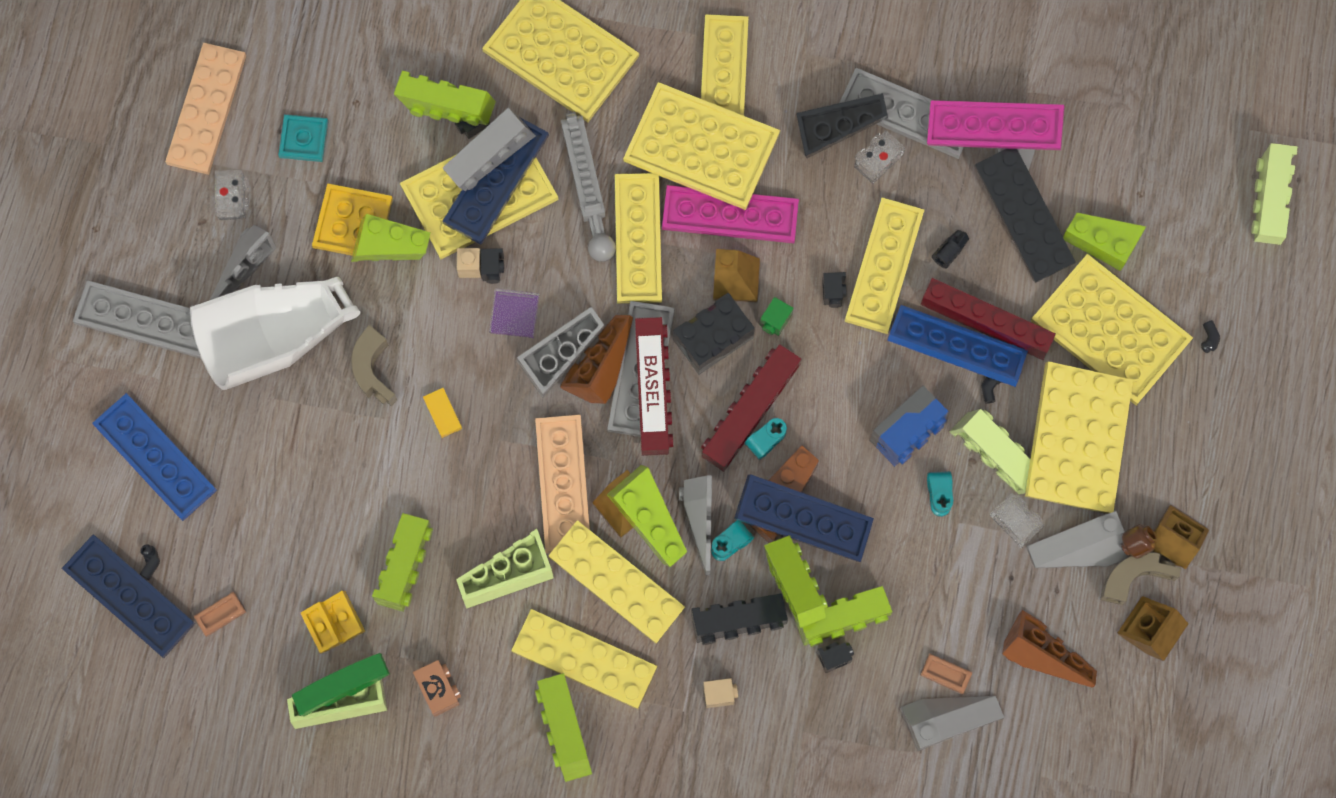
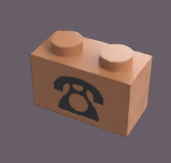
[413,660,461,717]

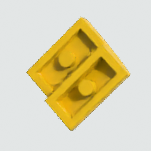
[301,591,365,654]

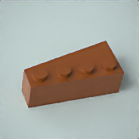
[747,445,819,543]

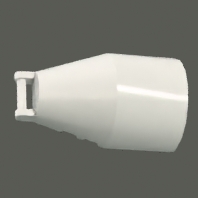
[190,277,360,390]

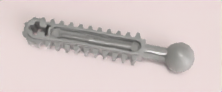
[561,112,616,262]

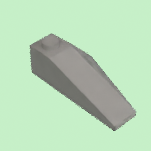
[210,225,276,300]
[679,475,712,575]
[1027,511,1129,568]
[900,696,1005,751]

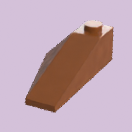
[560,315,633,404]
[1002,610,1097,688]

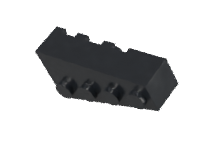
[796,93,888,158]
[691,593,788,645]

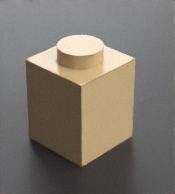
[457,248,481,278]
[703,678,738,708]

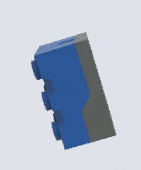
[870,385,949,467]

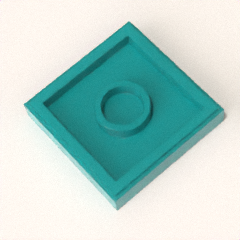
[278,114,329,162]

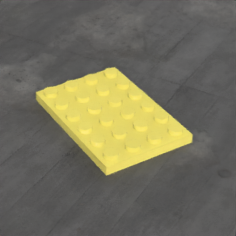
[482,0,639,122]
[623,82,780,210]
[400,154,559,260]
[1031,254,1193,405]
[1025,362,1133,514]

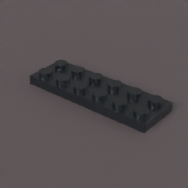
[975,148,1076,283]

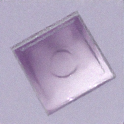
[489,289,540,338]

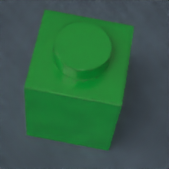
[760,297,794,336]

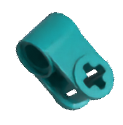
[744,418,787,460]
[927,471,954,517]
[711,520,755,561]

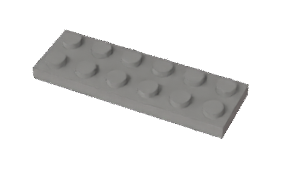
[839,68,964,159]
[73,280,201,359]
[607,301,675,437]

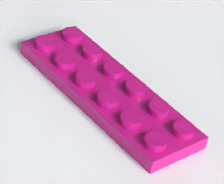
[927,100,1065,150]
[662,185,799,244]

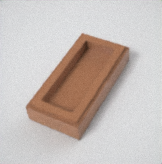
[194,592,246,637]
[920,654,972,695]

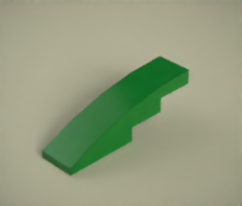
[292,653,390,717]

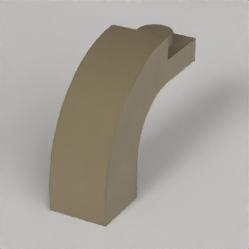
[351,325,397,406]
[1100,553,1181,606]

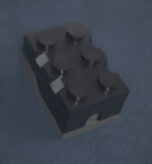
[673,293,755,375]

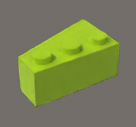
[1063,213,1146,271]
[351,214,431,262]

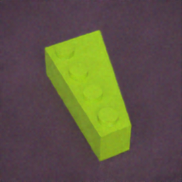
[394,70,496,126]
[607,465,687,567]
[372,513,433,612]
[764,535,828,628]
[795,586,892,647]
[535,673,592,782]

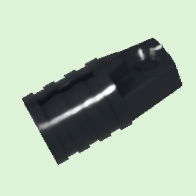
[932,230,969,269]

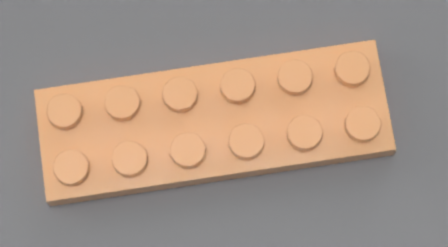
[165,43,246,175]
[535,415,590,553]

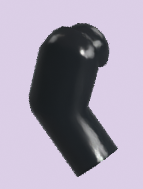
[1201,320,1220,353]
[981,377,1002,404]
[140,544,160,580]

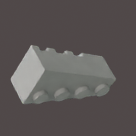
[443,108,536,191]
[517,307,604,398]

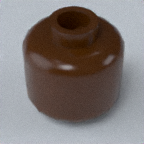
[1121,524,1157,559]

